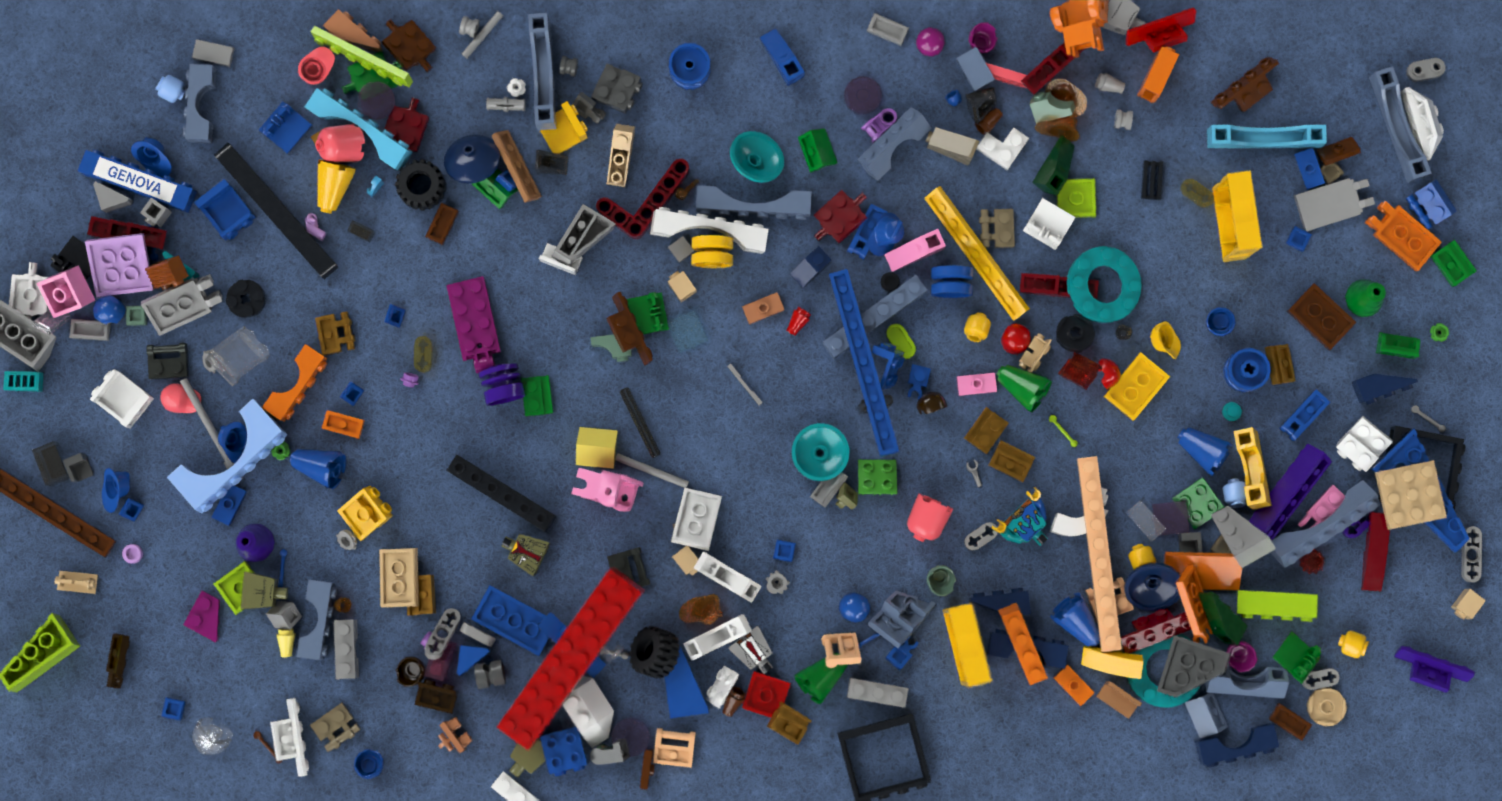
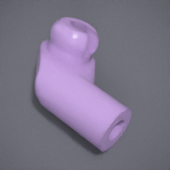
[305,213,327,241]

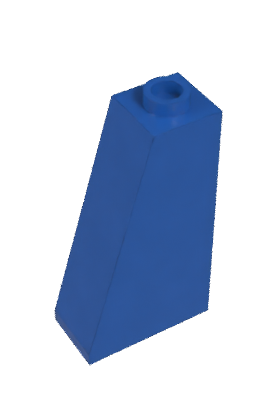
[665,646,709,718]

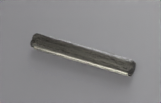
[620,387,661,458]

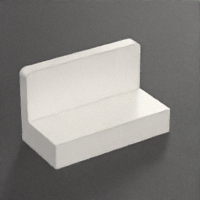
[539,243,583,275]

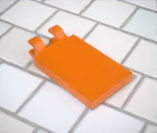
[1365,201,1442,271]
[1176,565,1213,644]

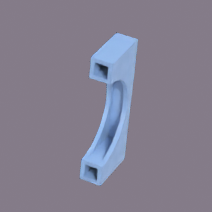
[167,399,288,513]

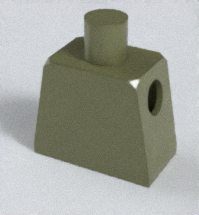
[509,738,546,777]

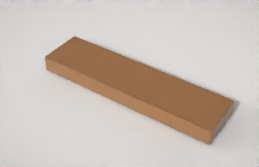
[491,130,542,203]

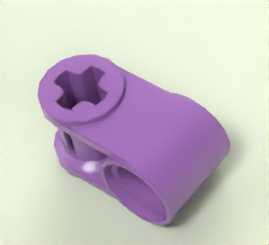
[861,108,897,143]

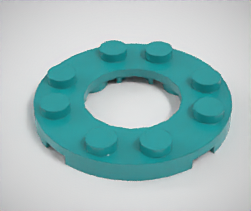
[1067,246,1141,323]
[1127,634,1200,708]

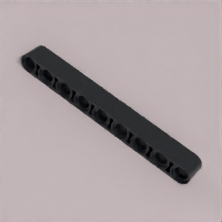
[214,142,339,280]

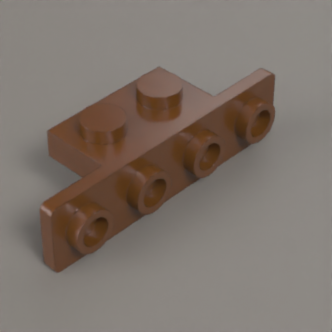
[1211,57,1279,112]
[606,292,653,365]

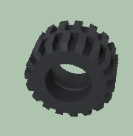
[395,159,446,210]
[629,626,680,679]

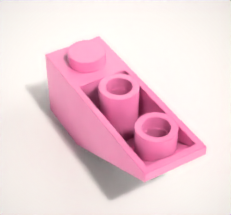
[884,229,946,272]

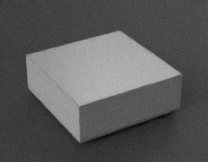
[668,236,695,263]

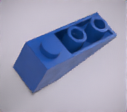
[759,28,805,86]

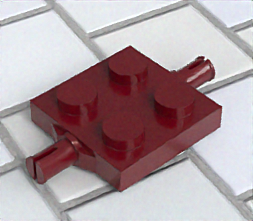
[384,98,429,153]
[814,190,867,243]

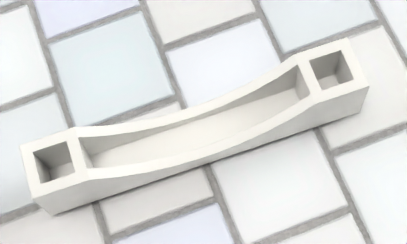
[650,207,768,254]

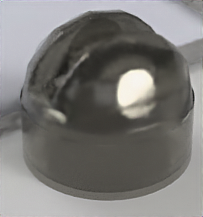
[1116,324,1133,340]

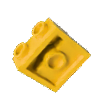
[337,486,393,541]

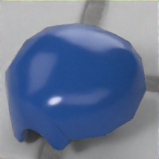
[93,295,125,325]
[1206,307,1236,336]
[839,593,870,623]
[354,749,384,779]

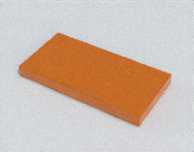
[1164,552,1242,590]

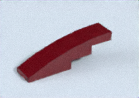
[1021,42,1085,95]
[87,216,167,250]
[1020,273,1099,300]
[1361,512,1390,592]

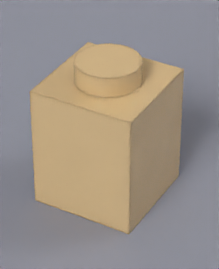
[668,271,697,302]
[673,546,698,576]
[1451,589,1486,620]

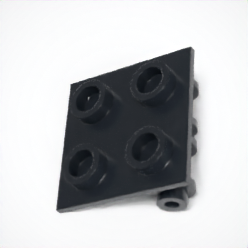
[50,235,91,280]

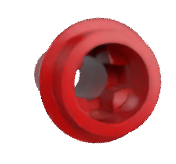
[786,306,811,336]

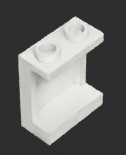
[90,369,154,429]

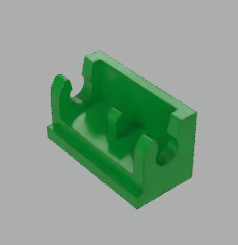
[1376,332,1420,359]

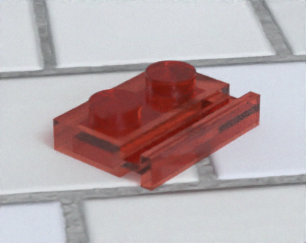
[1058,352,1103,390]

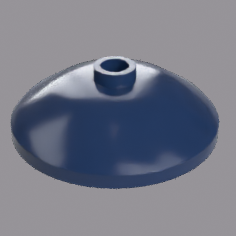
[444,135,501,184]
[1124,563,1181,611]

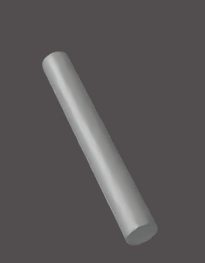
[462,11,503,59]

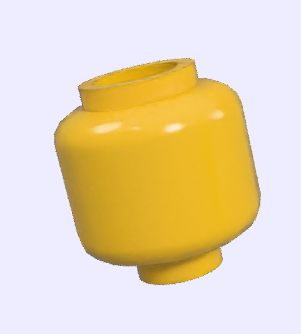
[964,312,991,342]
[1128,544,1157,570]
[1338,630,1369,659]

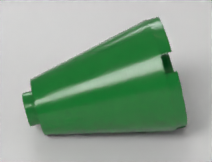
[1345,279,1386,317]
[997,364,1052,413]
[794,652,848,705]

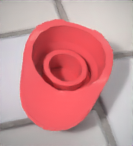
[298,46,335,85]
[160,383,201,413]

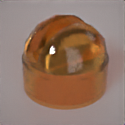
[334,597,351,613]

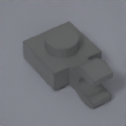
[572,92,606,124]

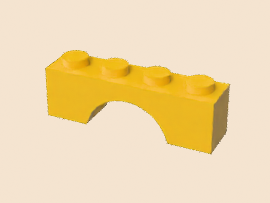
[1234,427,1272,510]

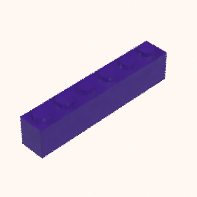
[1249,444,1332,541]

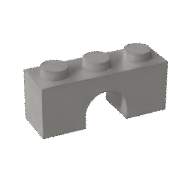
[334,619,359,679]
[847,678,908,708]

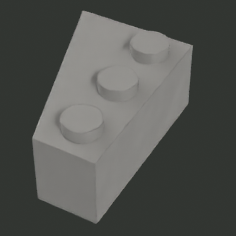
[552,204,616,266]
[1211,506,1276,568]

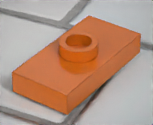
[1053,665,1094,706]

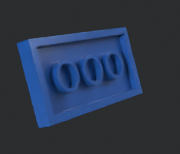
[471,585,549,656]

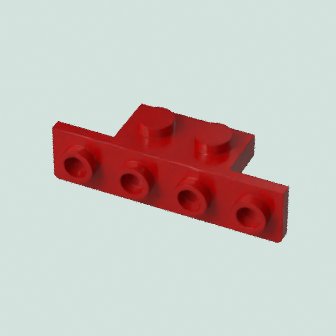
[1126,7,1196,53]

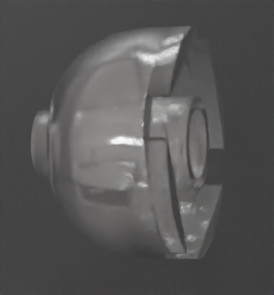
[192,717,233,755]

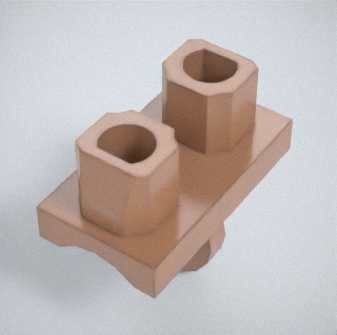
[438,717,473,753]

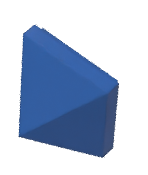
[384,304,405,328]
[340,381,364,406]
[119,497,144,522]

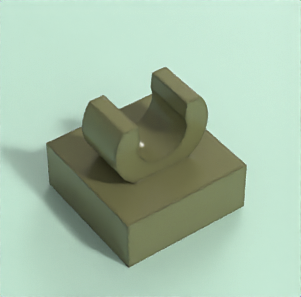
[835,483,858,510]

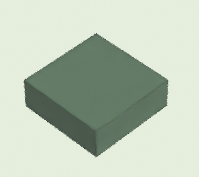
[126,306,147,326]

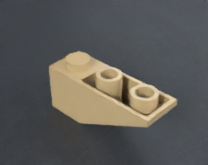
[607,124,635,187]

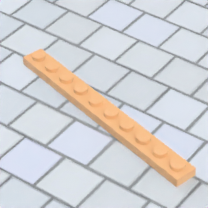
[1077,456,1122,652]

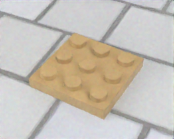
[1375,460,1447,530]

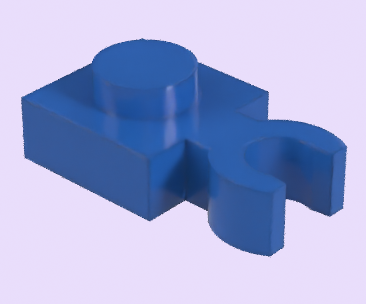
[907,364,931,400]
[885,636,919,671]

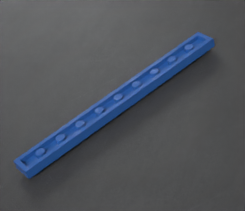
[829,269,899,457]

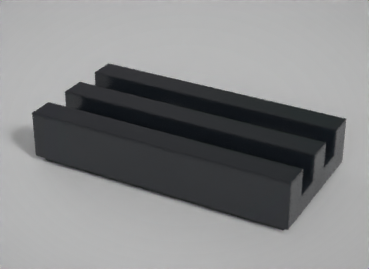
[1141,160,1163,200]

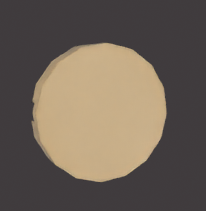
[1307,688,1347,726]

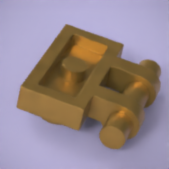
[315,312,355,356]

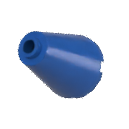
[1177,427,1234,476]
[290,449,346,489]
[1050,593,1100,647]

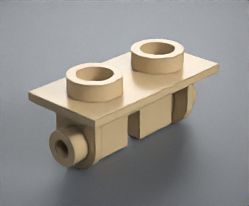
[1018,333,1052,373]
[55,571,98,594]

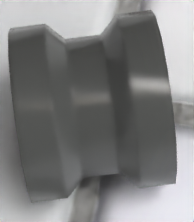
[560,56,578,77]

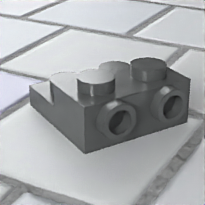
[591,63,643,114]

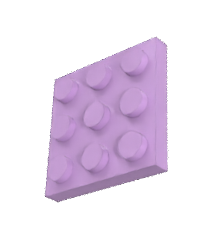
[85,233,154,297]

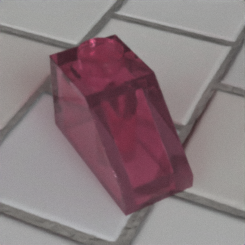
[424,641,457,681]

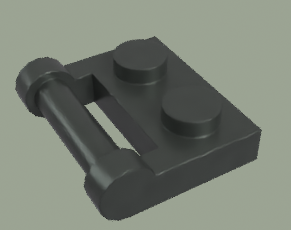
[146,342,189,380]
[607,547,651,587]

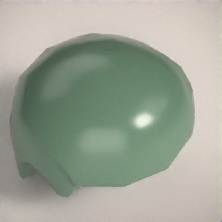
[926,565,956,596]

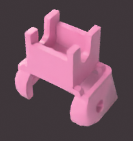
[571,468,644,512]

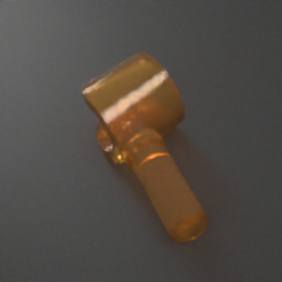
[675,179,699,200]

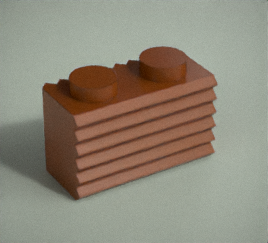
[145,255,189,290]

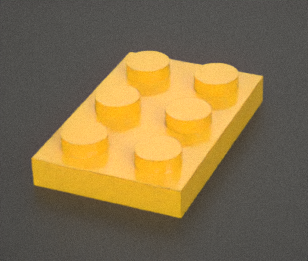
[1103,352,1170,421]

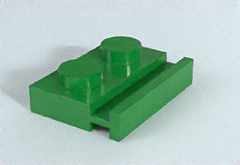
[1430,240,1477,287]
[521,375,554,417]

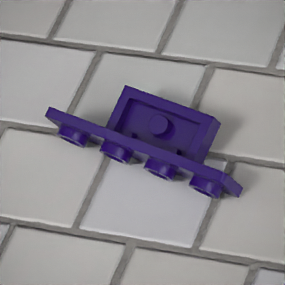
[1394,646,1475,693]

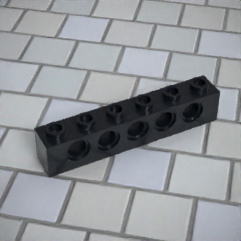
[446,454,556,532]

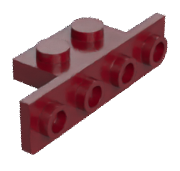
[1120,608,1192,654]

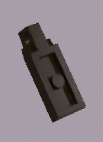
[106,633,130,689]

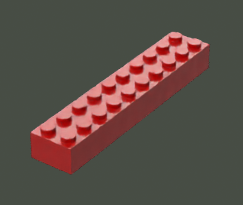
[497,567,645,751]

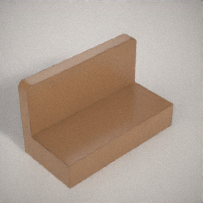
[1096,681,1142,719]

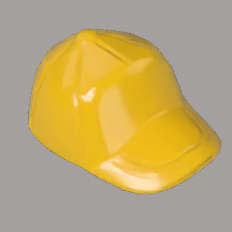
[1150,321,1181,359]

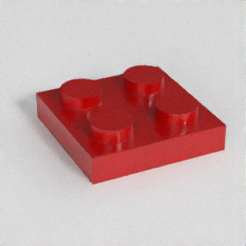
[742,671,791,718]

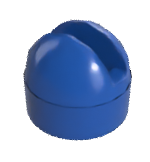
[945,90,962,106]

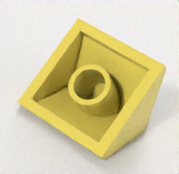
[576,427,618,469]

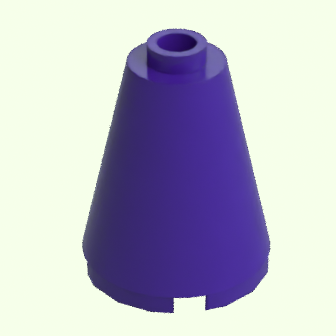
[236,524,275,562]

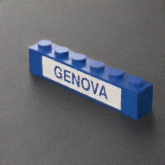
[78,149,197,213]

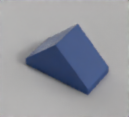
[457,645,492,676]

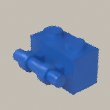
[1406,180,1457,230]

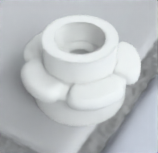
[507,78,526,97]

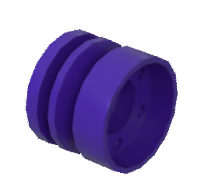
[479,363,526,406]

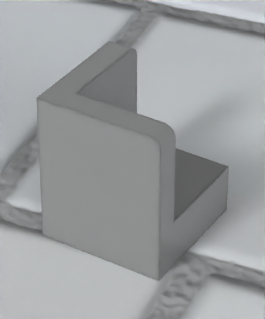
[266,601,302,630]

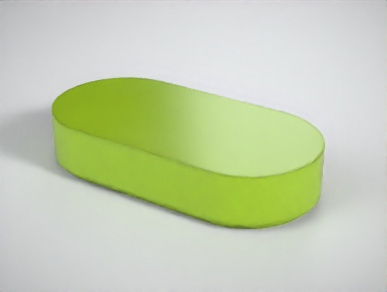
[886,323,916,359]

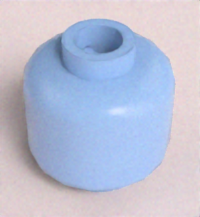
[156,75,185,103]
[1222,478,1247,508]

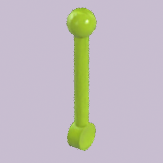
[1049,415,1078,447]

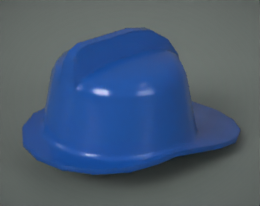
[131,137,172,177]
[868,213,904,256]
[218,422,247,464]
[102,468,130,513]

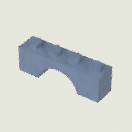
[183,64,217,143]
[857,107,932,181]
[297,580,337,660]
[1206,664,1289,698]

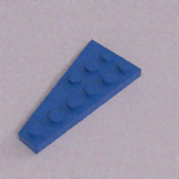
[1372,428,1470,553]

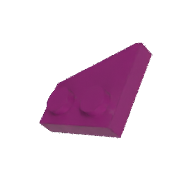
[183,591,220,642]

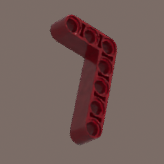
[596,159,689,239]

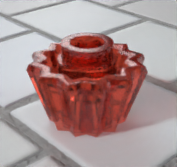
[1299,549,1325,575]

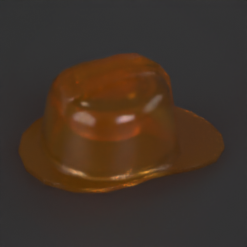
[1045,78,1087,118]
[1035,116,1080,141]
[679,594,723,625]

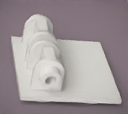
[1023,198,1075,250]
[705,665,739,709]

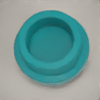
[1222,402,1242,421]

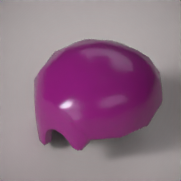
[968,22,998,53]
[916,27,945,57]
[1226,641,1257,672]

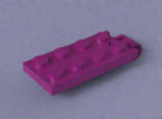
[446,276,501,373]

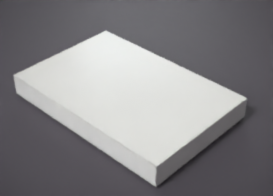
[671,488,722,551]

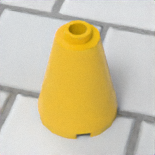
[317,159,356,214]

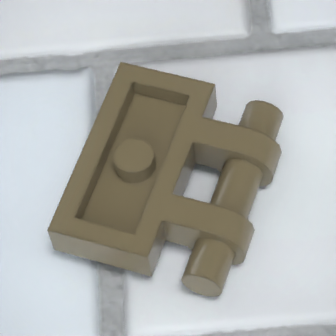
[979,209,1015,248]
[310,702,361,752]

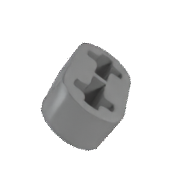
[964,522,998,550]
[459,622,496,647]
[1302,668,1339,690]

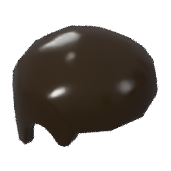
[916,392,948,414]
[396,657,425,687]

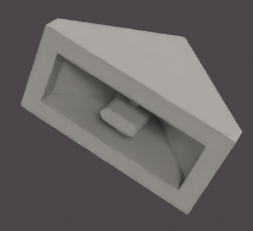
[93,181,133,213]

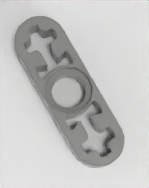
[1461,526,1482,582]
[425,608,460,660]

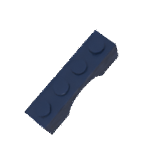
[986,629,1069,669]
[1195,723,1280,768]

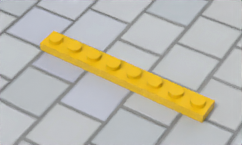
[924,186,1030,321]

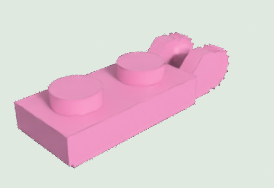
[1297,485,1345,528]

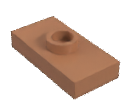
[742,292,785,325]

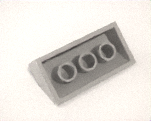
[0,300,57,372]

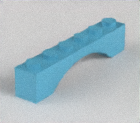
[305,88,413,170]
[1207,125,1327,148]

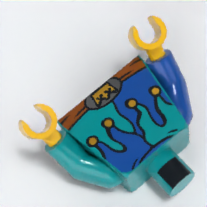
[992,487,1048,546]

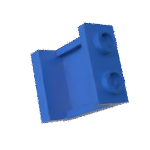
[194,179,256,240]

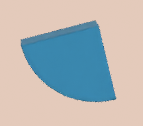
[367,176,384,197]

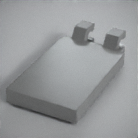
[1294,178,1375,231]
[141,274,223,336]

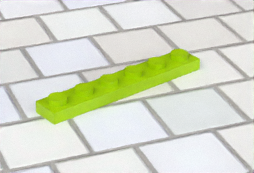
[311,26,413,88]

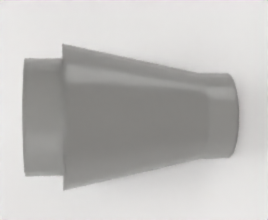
[1095,73,1125,94]

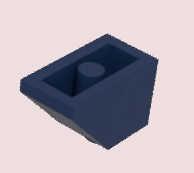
[790,246,831,288]

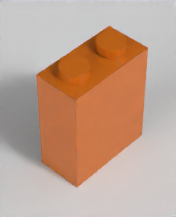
[1137,47,1179,103]

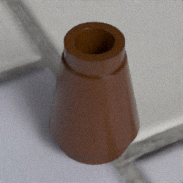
[975,108,1003,135]
[722,686,745,717]

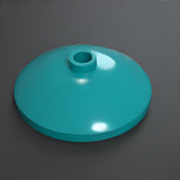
[730,131,784,183]
[792,423,849,481]

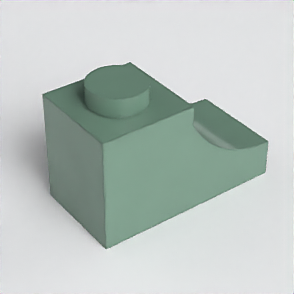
[1029,92,1076,124]
[590,334,632,362]

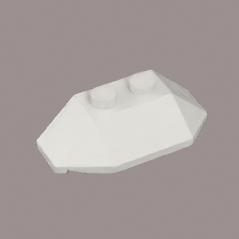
[1400,87,1443,161]
[563,676,614,748]

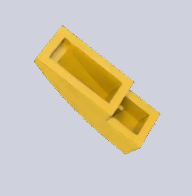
[1081,646,1143,679]

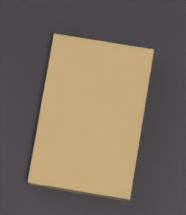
[380,548,419,608]

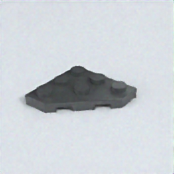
[1157,635,1231,697]

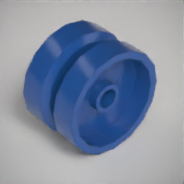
[669,43,711,90]
[931,265,973,298]
[1223,348,1271,393]

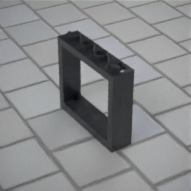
[1378,426,1466,510]
[837,713,931,801]

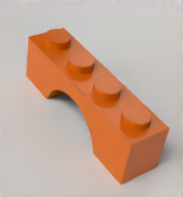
[262,344,328,422]
[998,603,1048,685]

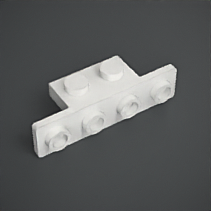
[270,698,309,776]

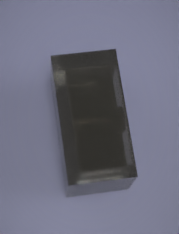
[347,220,375,243]

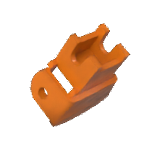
[1049,0,1109,58]

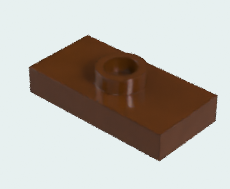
[1317,137,1361,166]
[425,202,459,245]
[1268,703,1312,741]
[640,749,655,790]

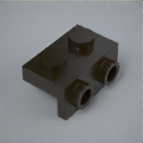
[414,679,459,714]

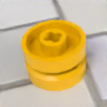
[691,235,733,268]

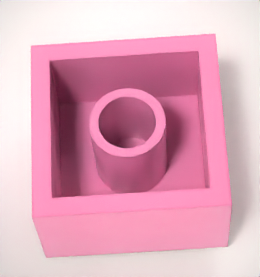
[37,265,95,318]

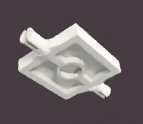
[9,262,49,320]

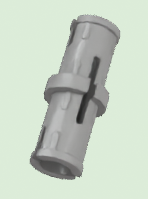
[486,97,526,112]

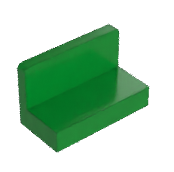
[798,128,837,173]
[472,168,518,209]

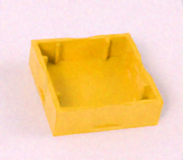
[1212,171,1262,262]
[942,604,991,687]

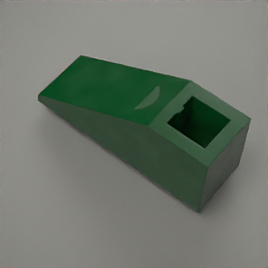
[1032,135,1075,195]
[1198,592,1248,645]

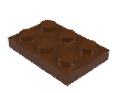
[1287,283,1356,350]

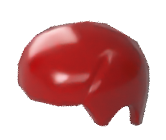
[1001,323,1031,355]
[1098,358,1121,390]

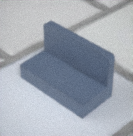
[956,47,994,94]
[1185,693,1228,738]

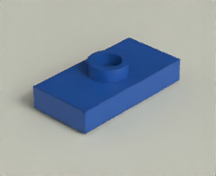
[1295,148,1326,190]
[212,485,247,526]

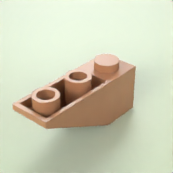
[323,9,383,52]

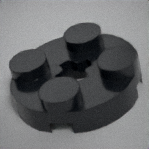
[226,280,266,318]
[1056,314,1095,353]

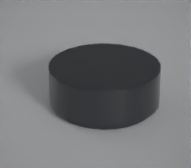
[880,272,900,292]

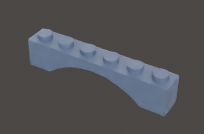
[528,13,557,131]
[1369,66,1432,184]
[696,186,812,220]
[823,275,927,359]
[1271,480,1380,568]

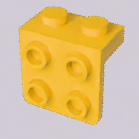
[540,101,588,155]

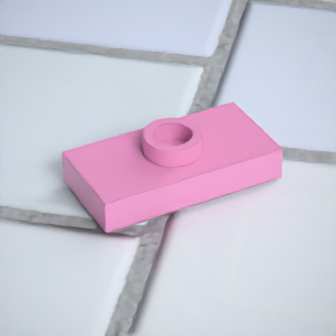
[956,373,997,396]

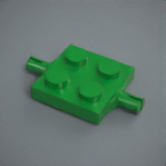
[342,51,402,102]

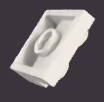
[1336,416,1393,472]

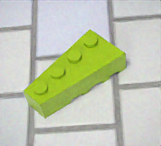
[1237,590,1318,622]
[0,613,80,693]

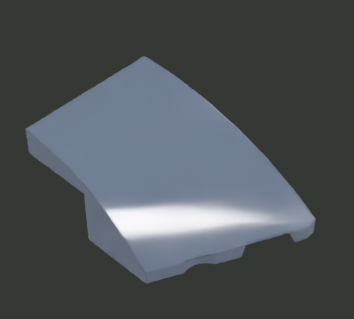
[868,591,936,648]

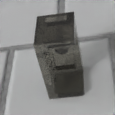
[32,441,70,487]

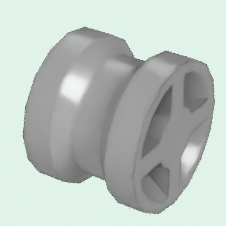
[459,16,479,38]
[1114,109,1133,130]

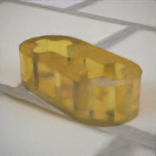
[1180,179,1214,208]
[414,336,432,373]

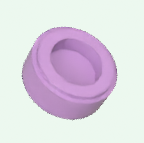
[122,544,143,564]

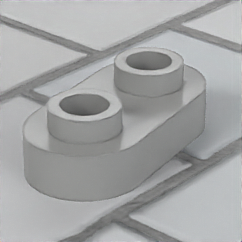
[1406,58,1445,82]

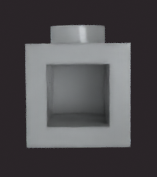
[140,198,172,227]

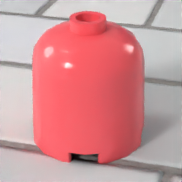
[315,124,365,163]
[907,493,953,542]

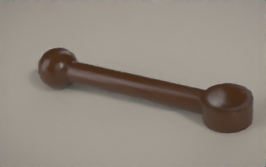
[253,731,283,763]

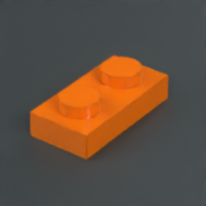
[322,410,365,439]

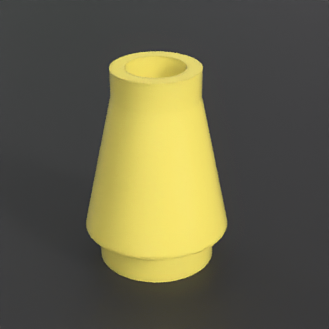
[276,628,296,657]

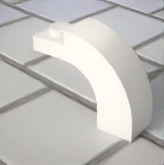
[1049,488,1108,537]
[694,551,761,603]
[683,614,752,661]

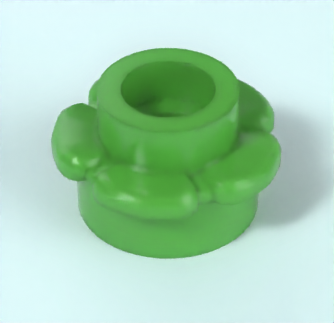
[1430,323,1449,342]
[271,442,290,460]

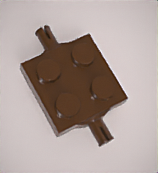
[382,19,436,72]

